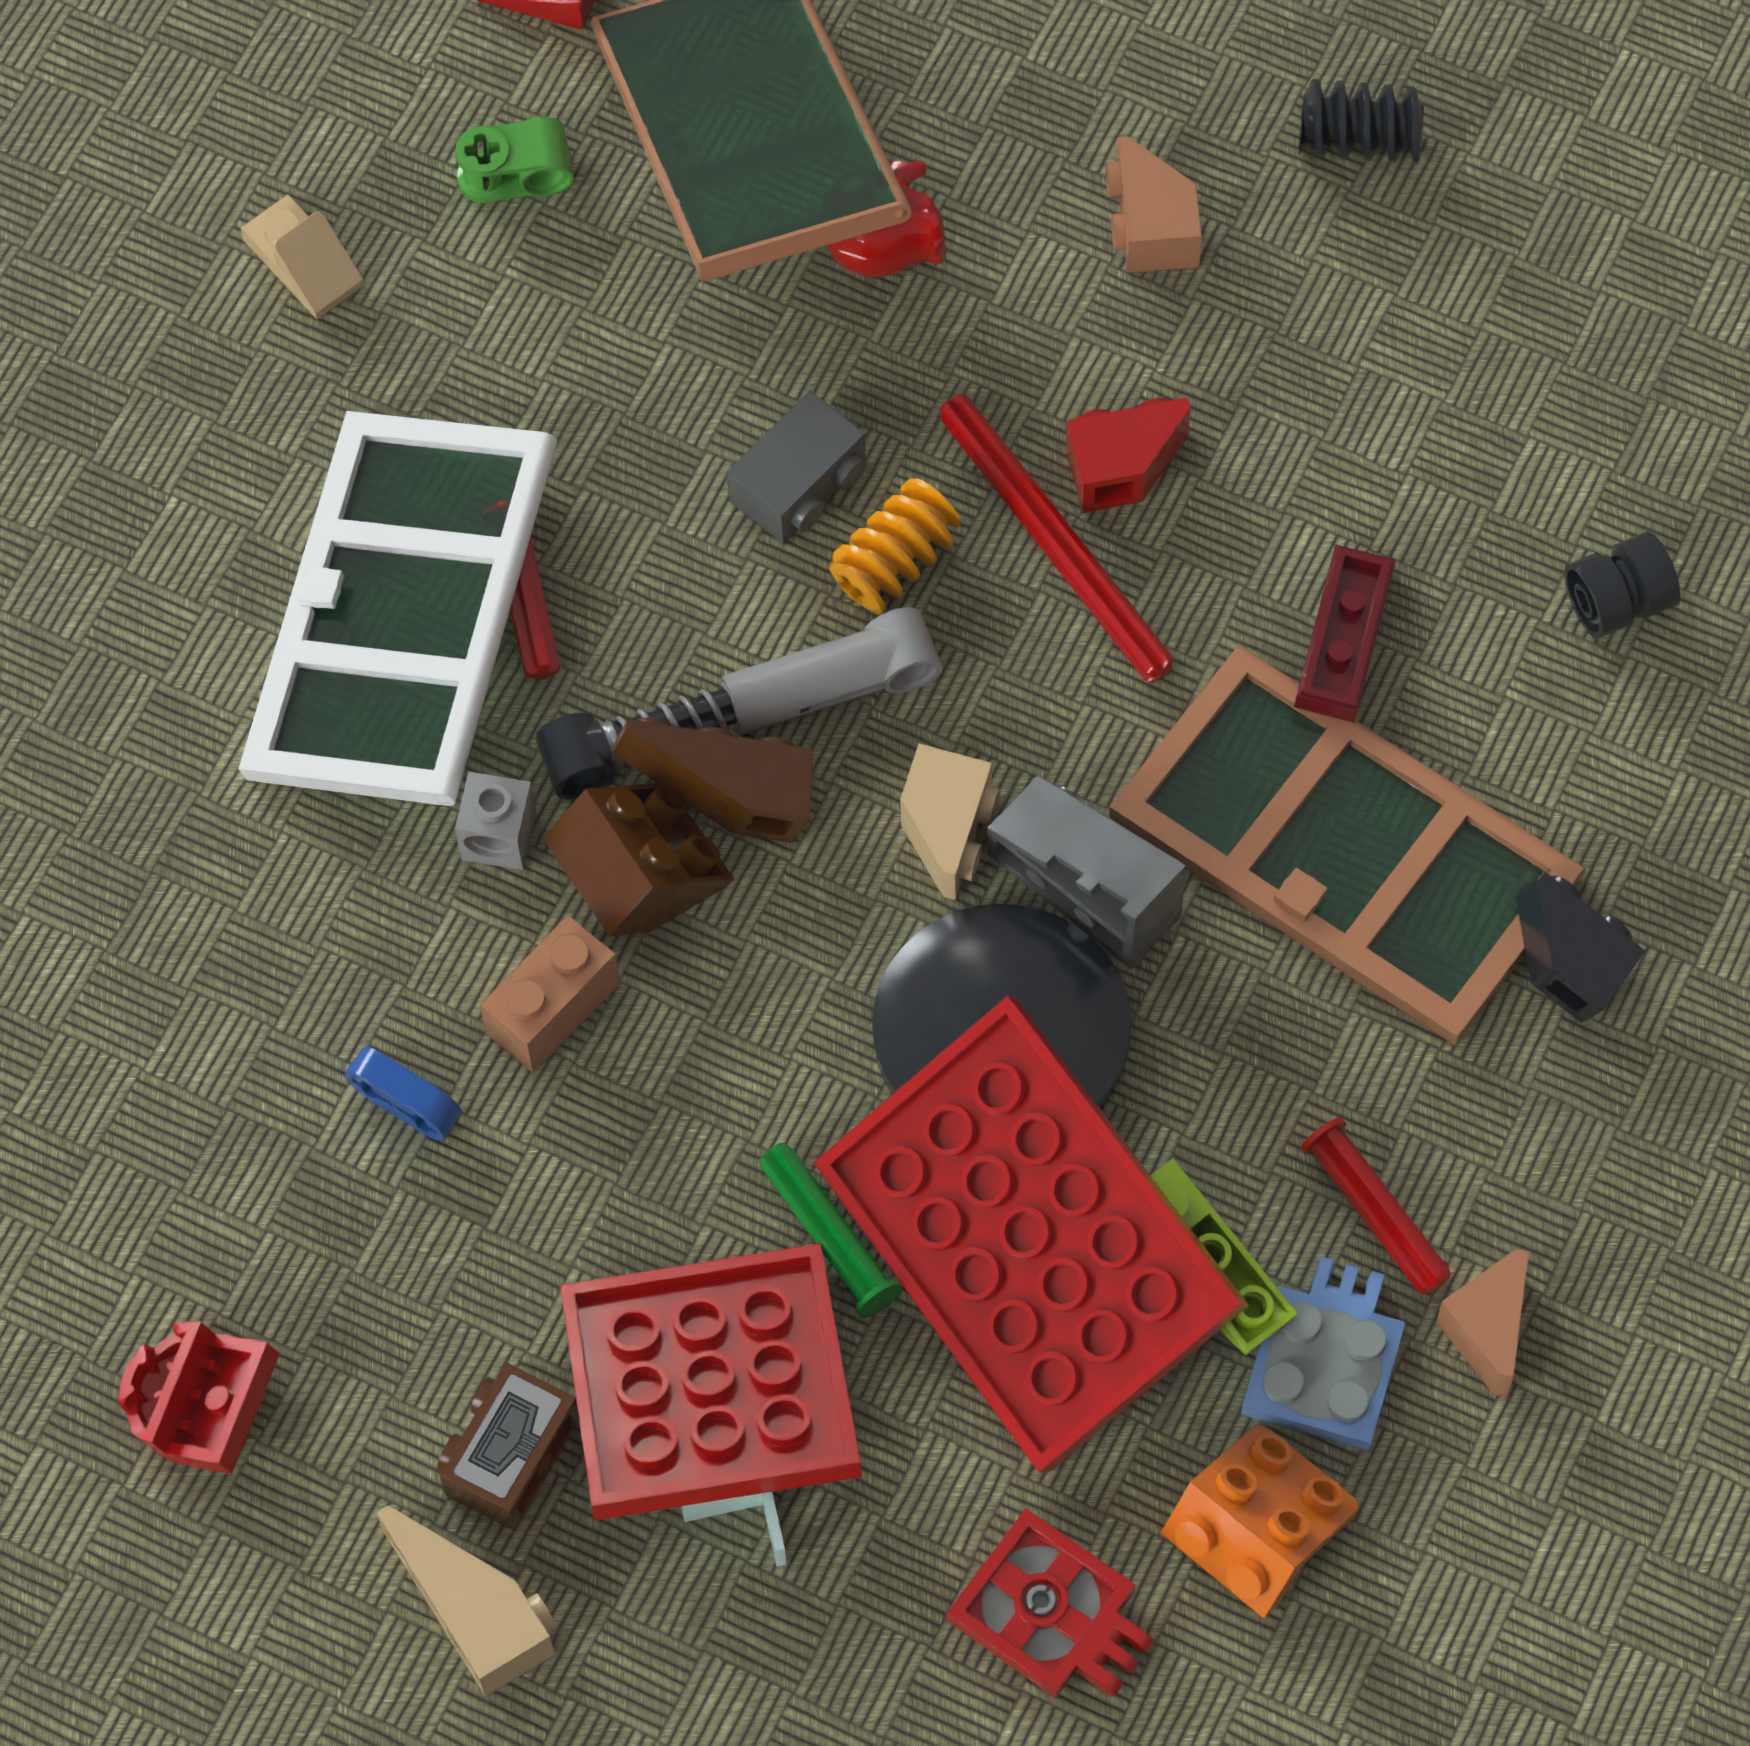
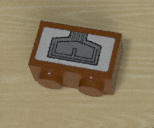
[437,1362,579,1531]

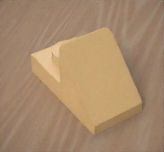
[240,194,364,319]

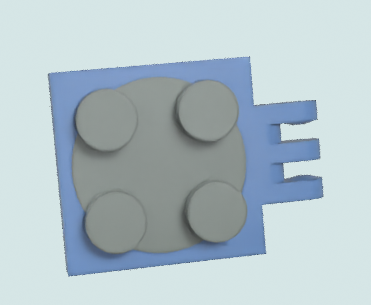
[1241,1256,1406,1452]

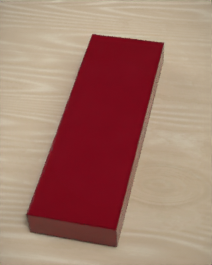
[1293,544,1396,723]

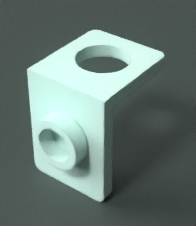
[681,1492,787,1567]

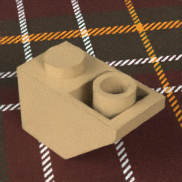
[900,743,1000,900]

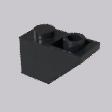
[1515,871,1645,1023]

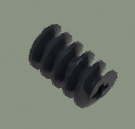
[1298,79,1424,164]

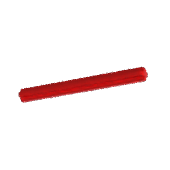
[940,394,1173,683]

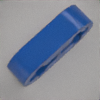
[344,1047,463,1141]

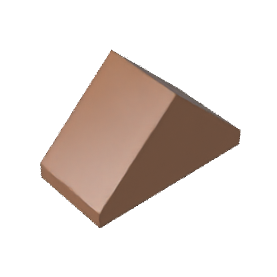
[1436,1249,1529,1397]

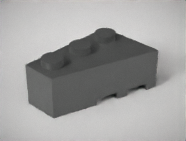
[987,776,1186,970]

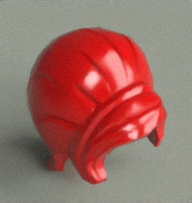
[822,159,946,277]

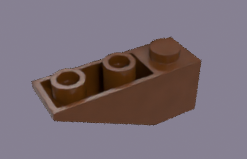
[613,717,813,843]

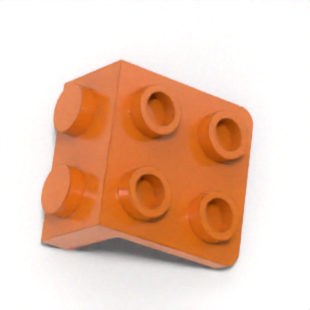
[1161,1425,1359,1619]

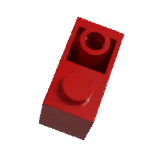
[1066,397,1191,513]

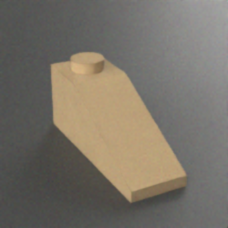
[377,1505,557,1697]

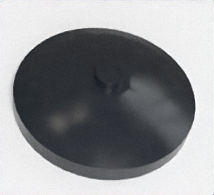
[873,904,1131,1109]

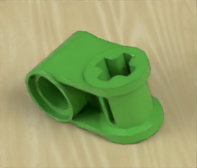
[455,116,574,203]

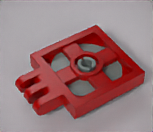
[946,1508,1154,1699]

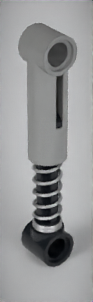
[535,607,943,799]

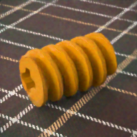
[829,478,961,616]

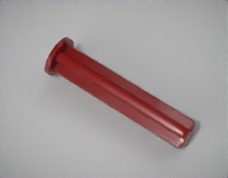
[482,500,560,681]
[1300,1117,1451,1294]

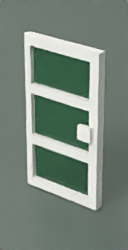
[239,411,558,806]

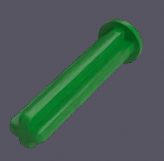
[759,1143,903,1318]

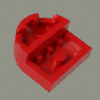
[119,1321,280,1474]

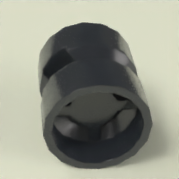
[1564,531,1681,639]

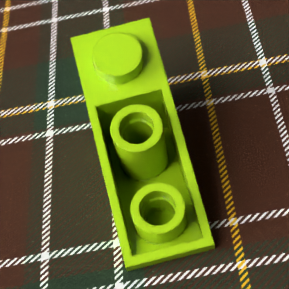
[1151,1158,1298,1355]

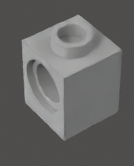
[455,771,537,870]

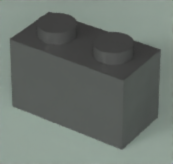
[726,390,866,544]

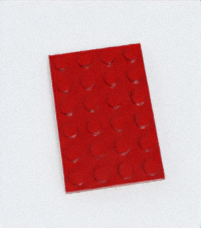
[814,996,1249,1474]

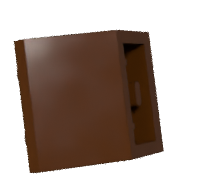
[543,783,734,937]

